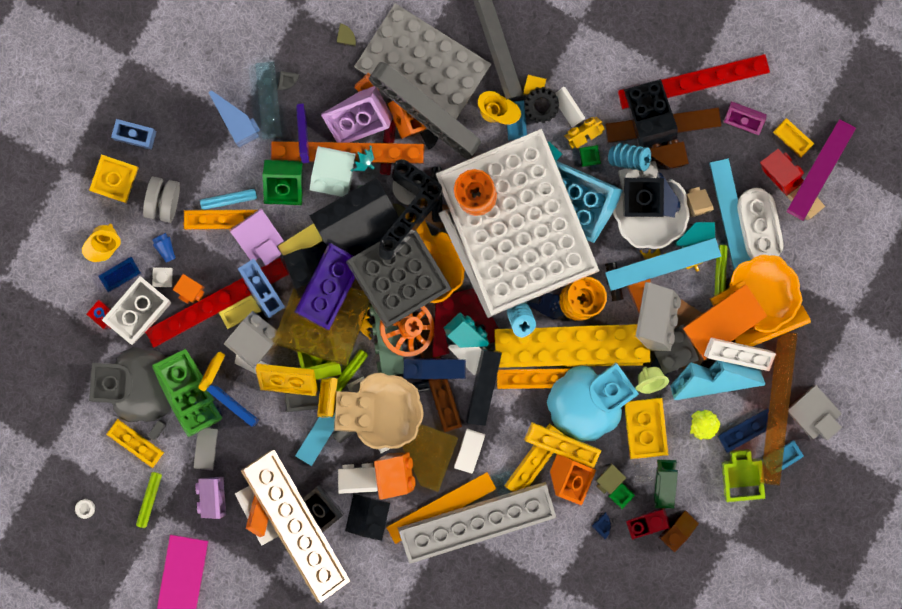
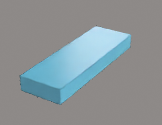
[295,412,335,466]

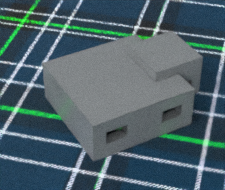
[785,385,842,440]

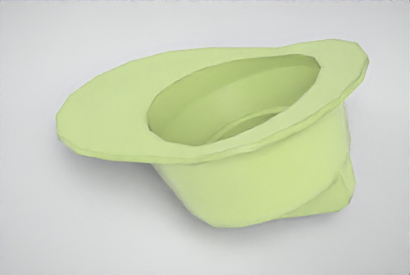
[635,367,669,394]

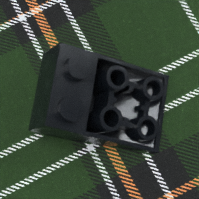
[624,79,678,148]

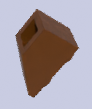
[649,139,689,170]

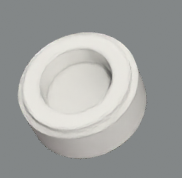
[75,499,95,519]

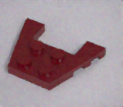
[432,288,500,358]

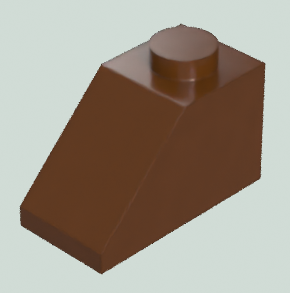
[658,510,699,553]

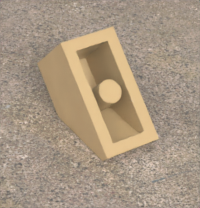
[686,187,714,218]

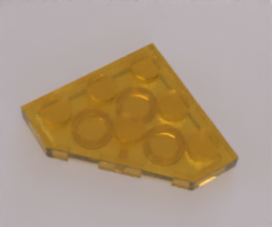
[402,424,458,492]

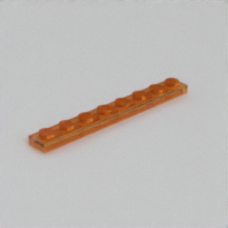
[760,332,797,486]

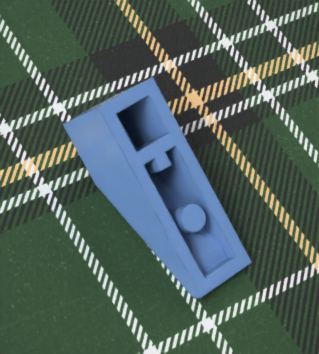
[238,258,285,318]

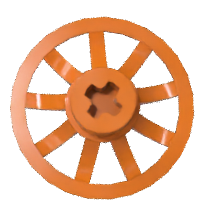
[380,306,434,357]

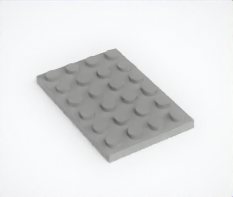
[354,3,491,119]

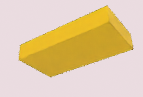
[773,118,814,158]
[198,352,225,391]
[317,378,338,418]

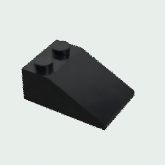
[282,245,327,298]

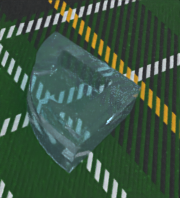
[492,470,511,495]

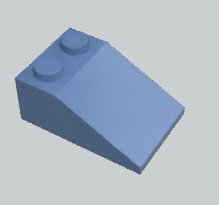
[208,91,260,147]

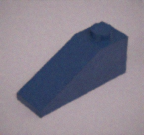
[404,357,466,379]

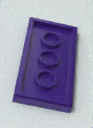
[295,243,355,330]

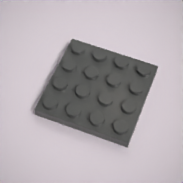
[346,231,451,328]

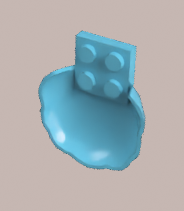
[547,363,639,442]

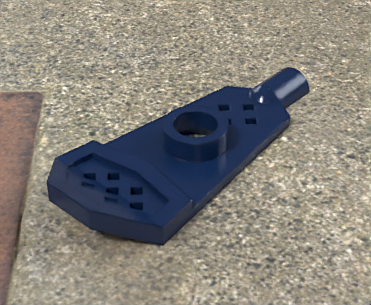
[524,293,564,319]

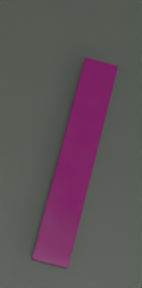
[786,119,856,221]

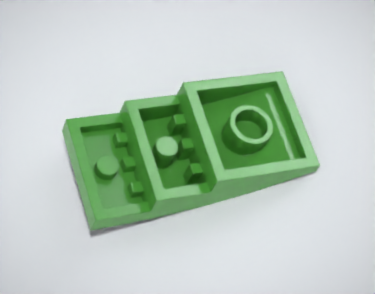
[152,349,222,437]

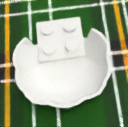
[613,161,690,249]

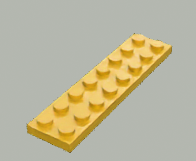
[495,324,650,368]

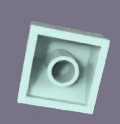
[309,146,356,197]

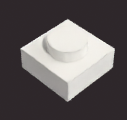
[152,267,173,287]

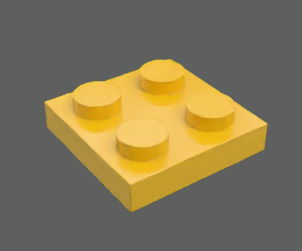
[89,154,139,203]

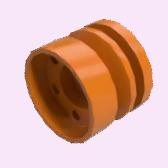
[454,169,497,216]

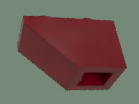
[626,508,670,540]

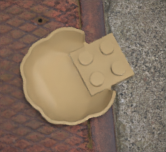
[334,373,424,449]

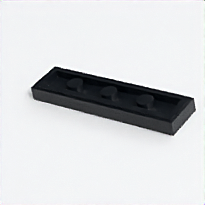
[466,349,502,426]

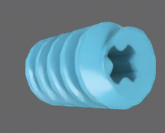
[608,143,651,171]
[507,303,536,338]

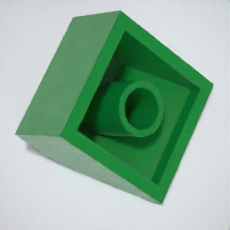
[263,160,303,205]

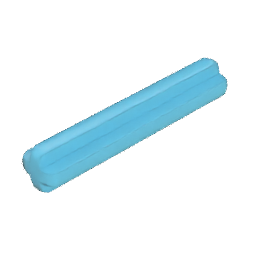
[200,189,257,210]

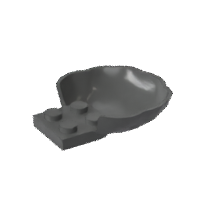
[89,347,171,422]

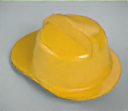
[478,91,521,125]
[82,223,121,262]

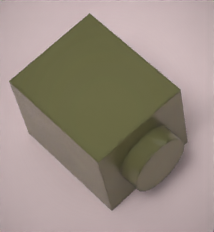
[595,464,626,494]

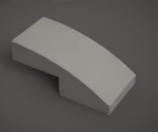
[194,428,218,470]

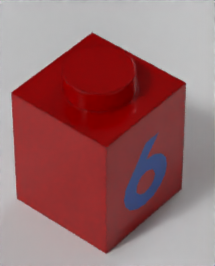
[86,300,112,330]

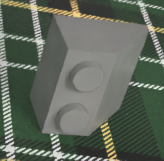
[224,311,282,369]

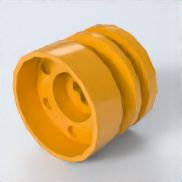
[559,277,607,321]

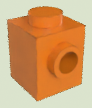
[173,274,205,304]

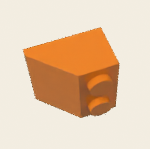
[374,452,415,500]

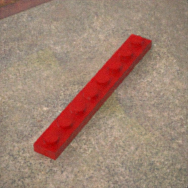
[617,54,770,110]
[145,258,289,348]

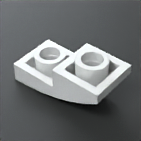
[454,429,485,474]

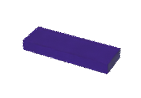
[296,103,310,163]

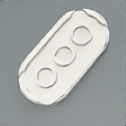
[737,188,783,259]

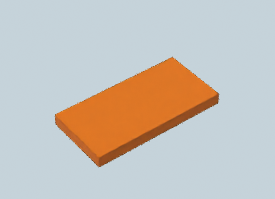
[682,284,767,360]

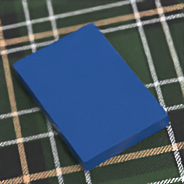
[207,385,259,427]

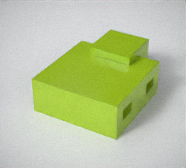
[722,449,765,502]

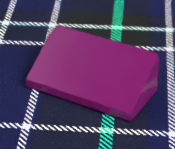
[724,101,767,135]

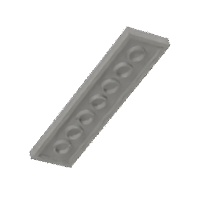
[398,482,556,564]

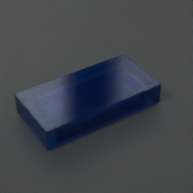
[98,257,142,293]

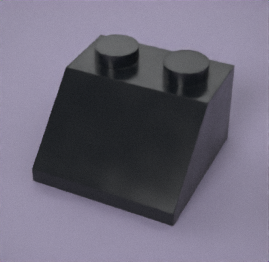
[623,178,664,217]
[303,484,344,533]
[345,494,391,541]

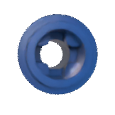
[152,233,176,263]

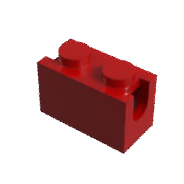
[760,149,804,196]

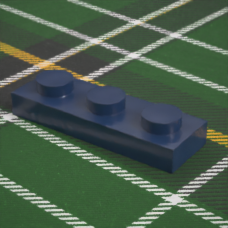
[717,408,777,453]

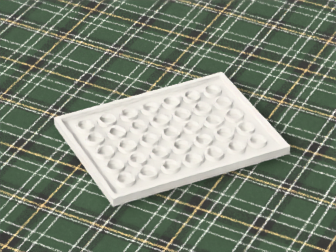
[436,129,600,316]

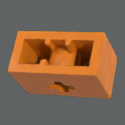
[388,101,427,139]

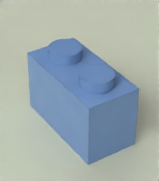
[111,119,157,150]

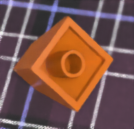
[550,454,596,505]

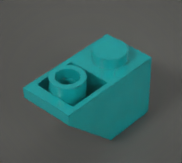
[675,222,715,249]
[444,313,489,348]

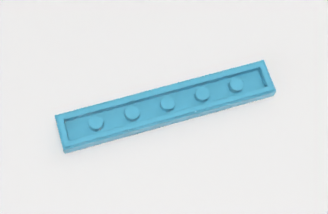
[709,158,752,271]
[605,238,721,291]

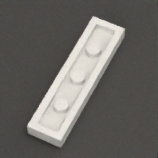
[704,338,776,371]

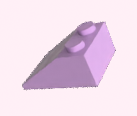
[321,86,393,143]
[196,477,226,519]

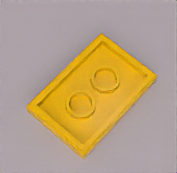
[256,364,318,396]
[624,398,669,459]

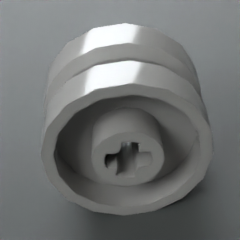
[143,176,180,223]

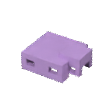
[230,208,284,265]

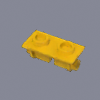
[564,117,605,149]

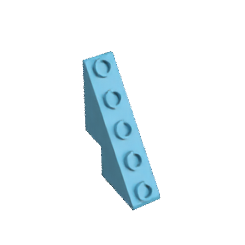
[670,360,765,400]

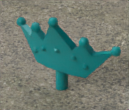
[350,145,375,172]

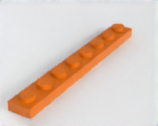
[271,141,424,164]

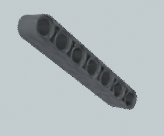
[369,62,481,159]

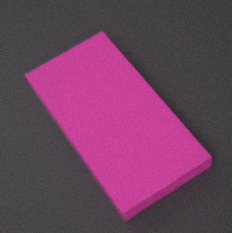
[157,534,209,609]

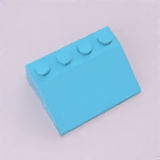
[555,161,623,243]

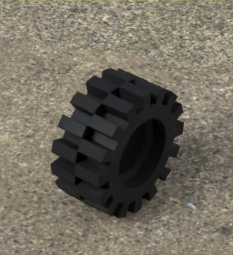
[524,87,559,123]

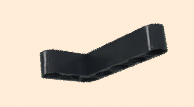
[378,159,442,260]

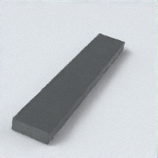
[474,0,523,100]

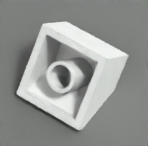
[338,463,378,494]

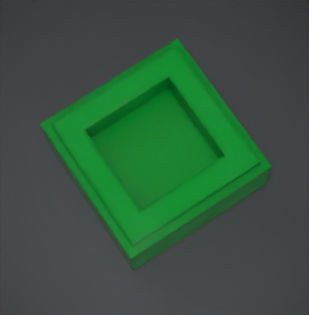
[579,145,601,167]
[608,483,635,509]

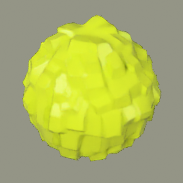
[690,409,720,440]

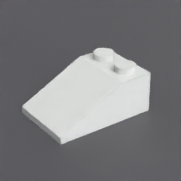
[102,276,171,345]

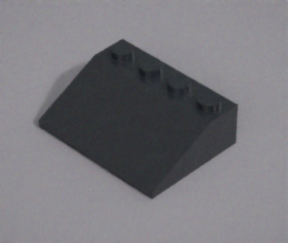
[309,178,399,256]

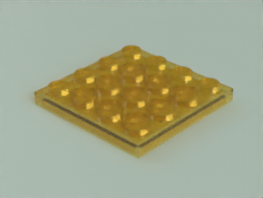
[273,288,370,366]

